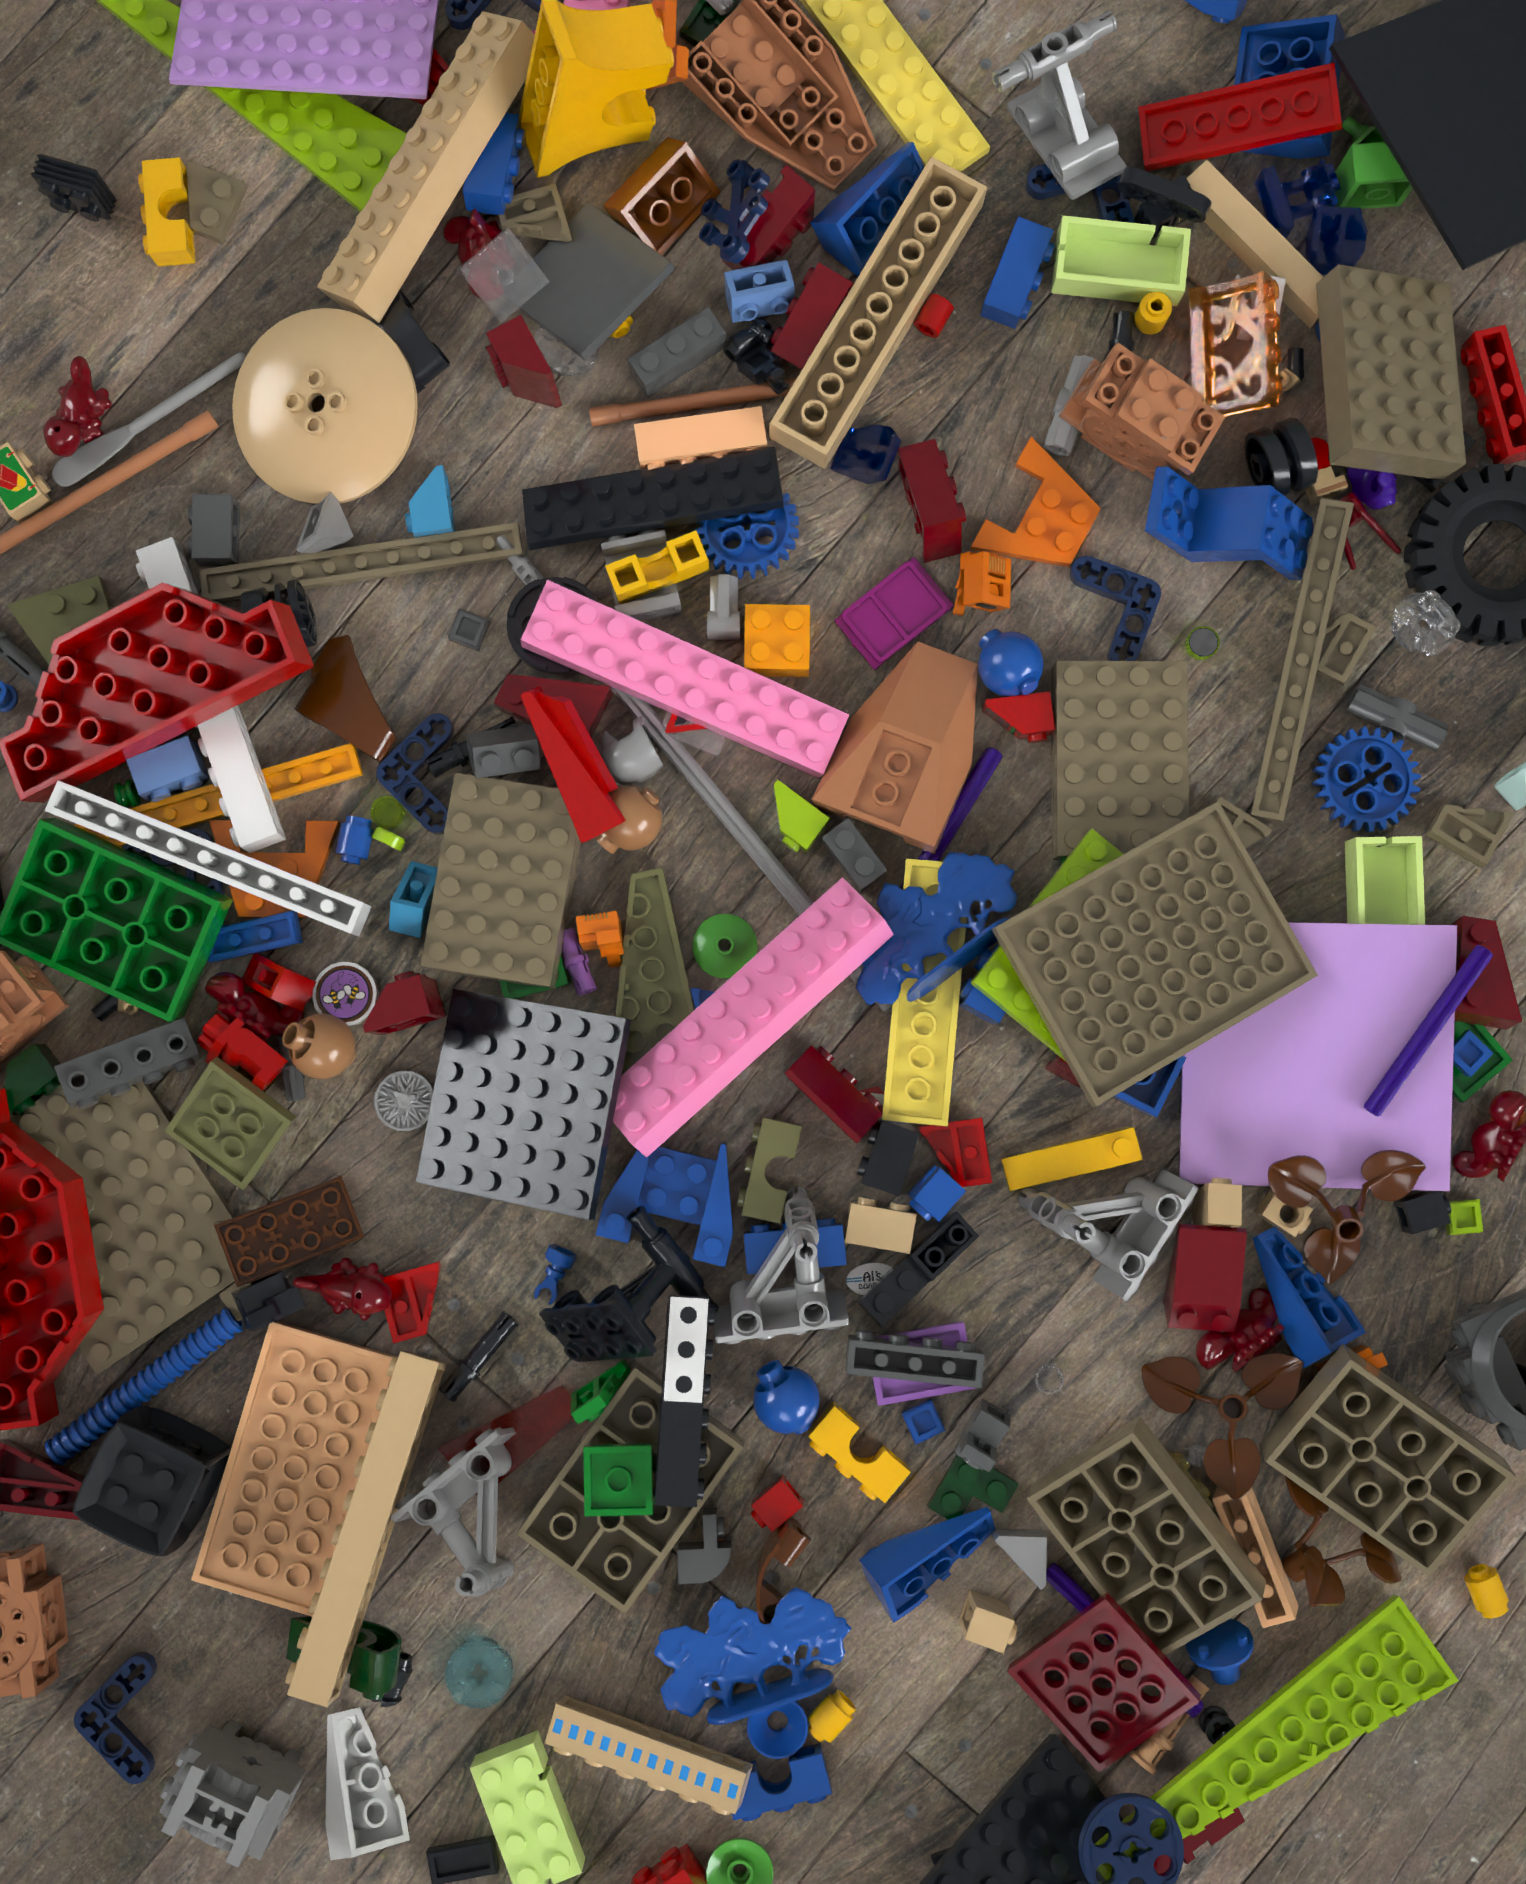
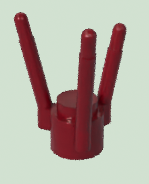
[1339,492,1401,570]

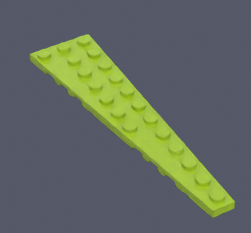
[96,0,407,212]
[1094,1594,1459,1881]

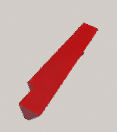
[520,686,626,843]

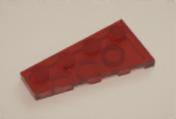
[438,1385,574,1495]

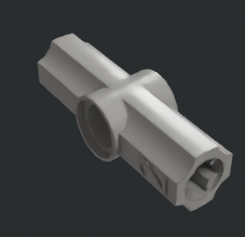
[1043,355,1094,456]

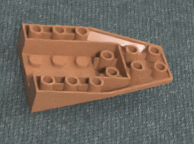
[681,0,878,191]
[812,642,978,854]

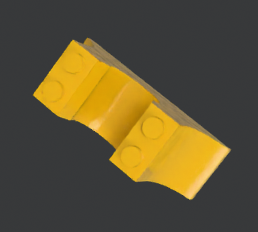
[519,0,674,178]

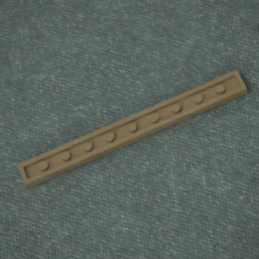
[1251,498,1354,822]
[199,522,524,602]

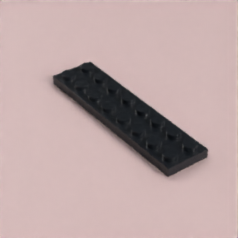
[522,446,784,550]

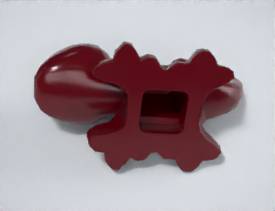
[444,209,516,301]
[43,356,112,457]
[205,972,304,1044]
[1452,1090,1526,1182]
[293,1257,392,1321]
[1195,1288,1285,1373]

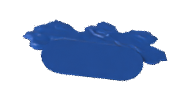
[856,852,1017,1005]
[654,1587,851,1725]

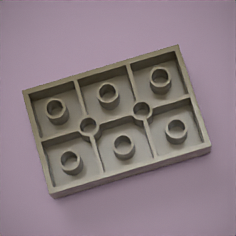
[1316,264,1466,480]
[1051,661,1189,860]
[420,773,581,990]
[1259,1344,1516,1577]
[516,1362,744,1614]
[1027,1416,1266,1655]

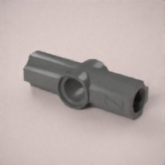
[1345,684,1449,752]

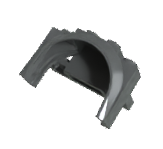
[1444,1289,1526,1451]

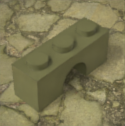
[737,1117,802,1224]

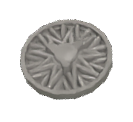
[374,1071,433,1131]

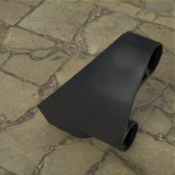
[371,290,450,395]

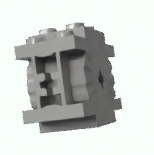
[159,1720,306,1868]

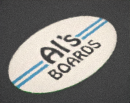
[846,1263,892,1295]

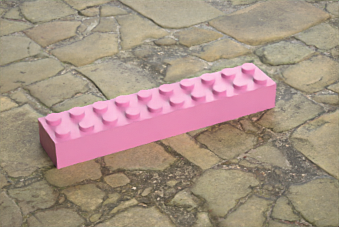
[521,580,849,779]
[613,877,894,1157]

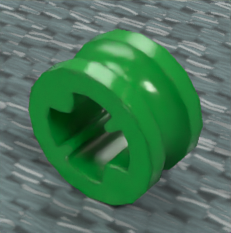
[113,779,141,809]

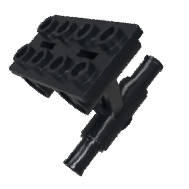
[539,1206,719,1362]

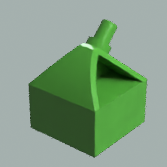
[1334,116,1413,210]

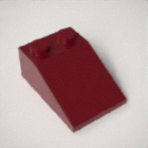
[1163,1224,1247,1332]

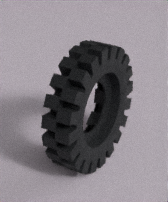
[1404,464,1526,647]

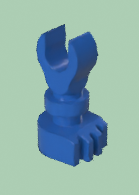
[534,1243,577,1305]

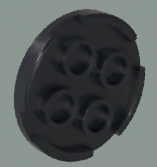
[507,577,599,674]

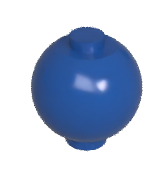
[978,629,1044,697]
[753,1360,820,1434]

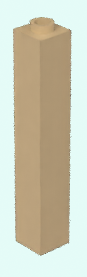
[1186,160,1323,329]

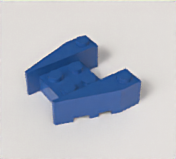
[596,1143,734,1267]

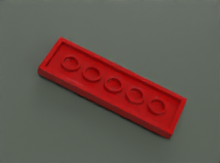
[1138,62,1342,172]

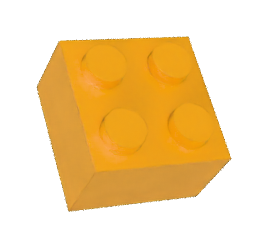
[744,604,810,677]

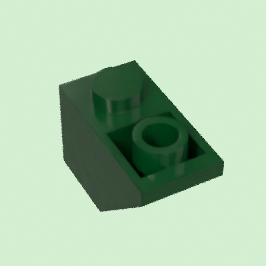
[4,1043,61,1116]

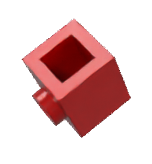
[751,1474,804,1532]

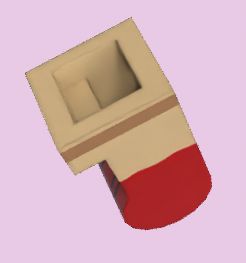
[1305,437,1348,505]

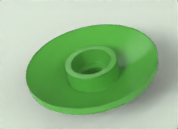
[693,914,757,979]
[706,1838,774,1884]

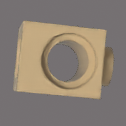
[1254,1187,1313,1237]

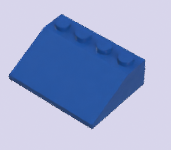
[1234,14,1345,159]

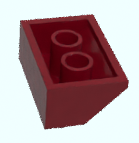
[485,315,562,408]
[363,971,446,1035]
[784,1045,883,1144]

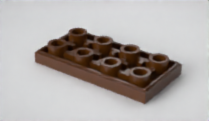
[214,1176,364,1288]

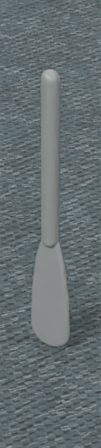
[52,352,246,487]

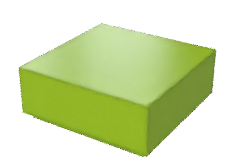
[1446,1199,1483,1235]

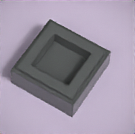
[448,608,491,652]

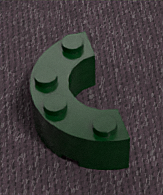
[286,1616,402,1700]

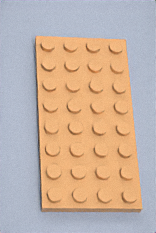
[191,1321,397,1617]

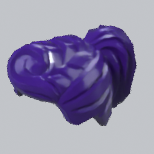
[1347,467,1397,510]

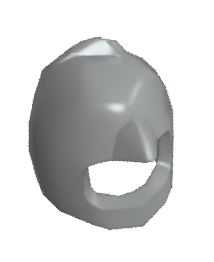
[599,716,664,785]

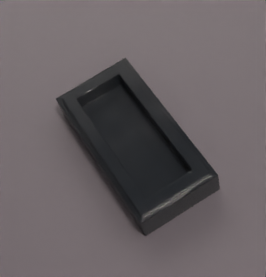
[426,1835,500,1884]

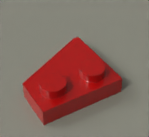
[382,1261,441,1344]

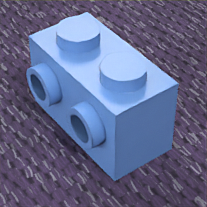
[724,260,795,323]
[126,736,210,802]

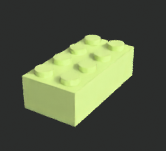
[1051,215,1191,306]
[1345,836,1425,925]
[470,1730,585,1884]

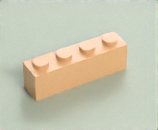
[634,406,767,470]
[1212,1487,1299,1628]

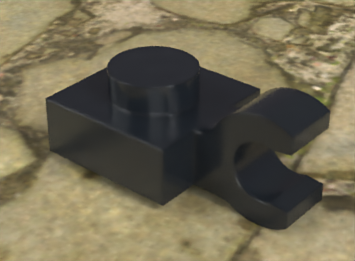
[736,344,790,395]

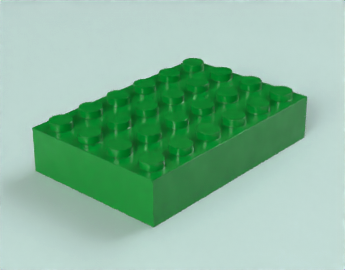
[0,818,233,1022]

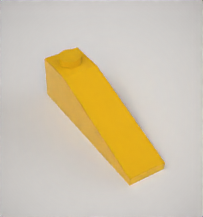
[1001,1127,1143,1191]

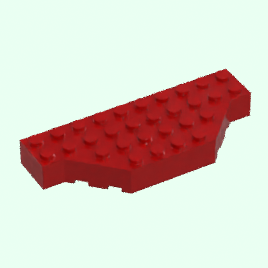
[0,582,314,803]
[0,1088,104,1431]

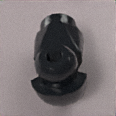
[723,319,775,362]
[371,1652,413,1708]

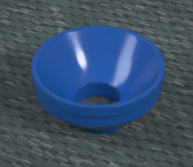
[747,1701,808,1759]

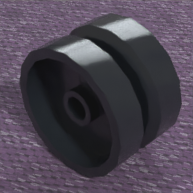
[1244,417,1318,496]

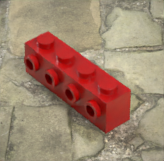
[1460,324,1526,465]

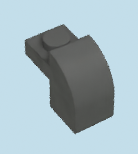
[954,1399,1010,1472]
[677,1507,731,1584]

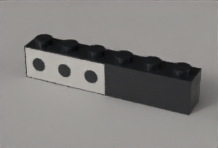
[654,1295,715,1507]

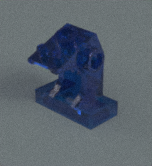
[1255,159,1341,239]

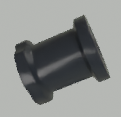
[1199,1706,1235,1745]

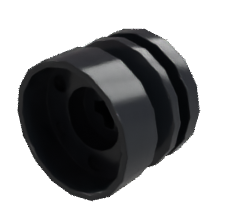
[241,579,317,647]

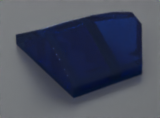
[1306,206,1368,274]
[830,424,902,484]

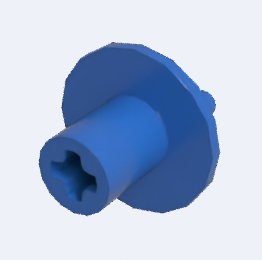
[1186,1619,1254,1685]

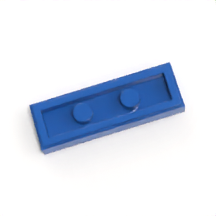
[208,911,303,963]

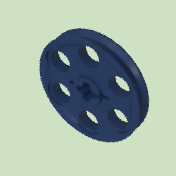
[1078,1793,1184,1884]

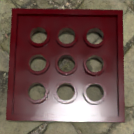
[1007,1592,1201,1773]

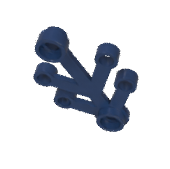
[699,159,770,264]

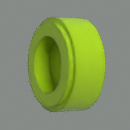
[371,826,406,852]

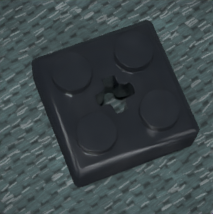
[31,154,117,222]

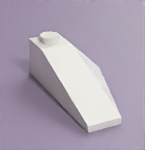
[325,1707,410,1860]

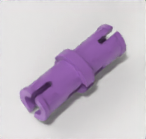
[562,928,597,996]

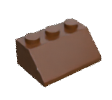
[603,137,721,255]

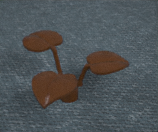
[1267,1150,1426,1285]
[1142,1353,1303,1500]
[1282,1476,1402,1607]

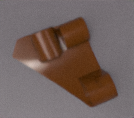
[294,635,397,763]
[756,1518,811,1624]

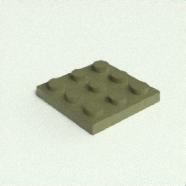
[164,1057,297,1191]

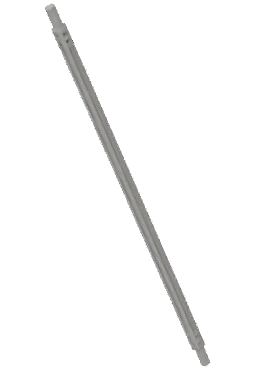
[495,535,892,1013]

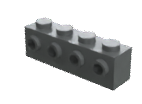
[54,1018,200,1109]
[845,1330,985,1388]

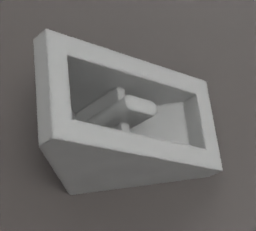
[296,492,354,553]
[992,1529,1047,1590]

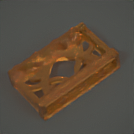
[1189,271,1283,416]

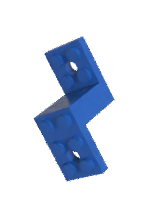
[1145,466,1313,580]

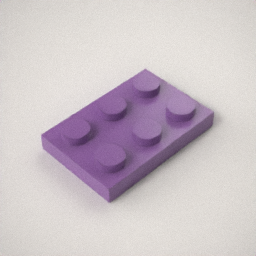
[873,1321,976,1406]

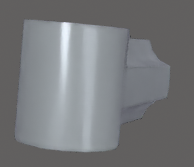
[707,574,740,640]

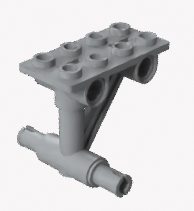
[991,10,1126,200]
[1018,1169,1198,1301]
[714,1186,849,1344]
[390,1427,516,1597]

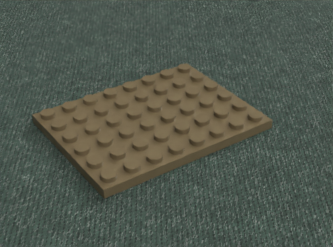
[991,801,1318,1107]
[10,1081,236,1375]

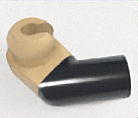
[1273,347,1304,391]
[91,994,140,1022]

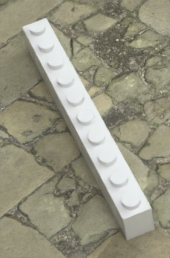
[136,537,286,853]
[45,780,372,937]

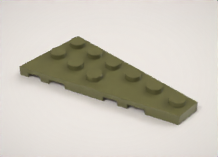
[6,576,153,769]
[615,867,694,1076]

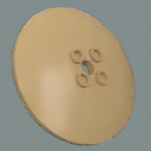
[232,308,418,504]

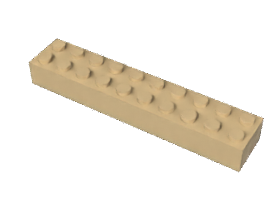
[317,11,535,323]
[769,156,987,469]
[285,1351,447,1707]

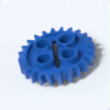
[696,493,799,579]
[1312,727,1421,833]

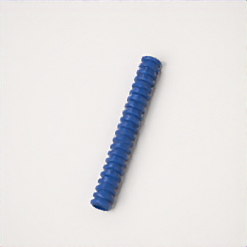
[44,1307,243,1465]

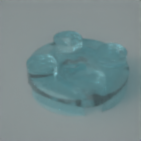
[445,1637,514,1709]

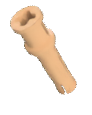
[1129,1675,1210,1775]

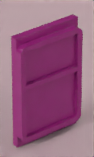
[834,557,954,671]

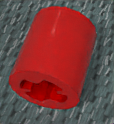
[913,294,954,338]

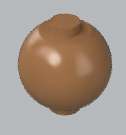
[595,785,662,854]
[283,1014,356,1079]

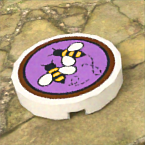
[312,961,379,1026]

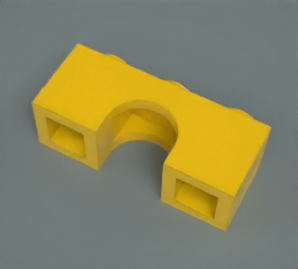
[138,157,196,267]
[605,530,709,605]
[808,1401,911,1503]

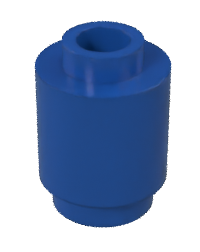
[335,815,374,865]

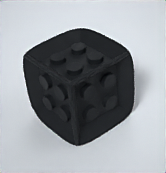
[73,1406,231,1557]

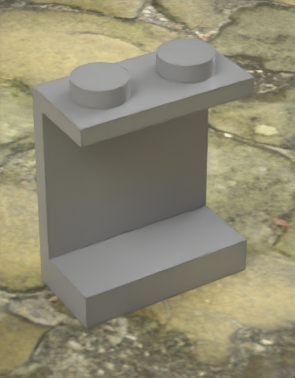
[601,529,682,621]

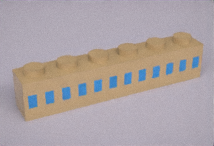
[545,1695,753,1815]

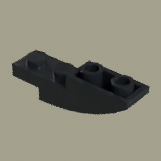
[857,1212,979,1327]

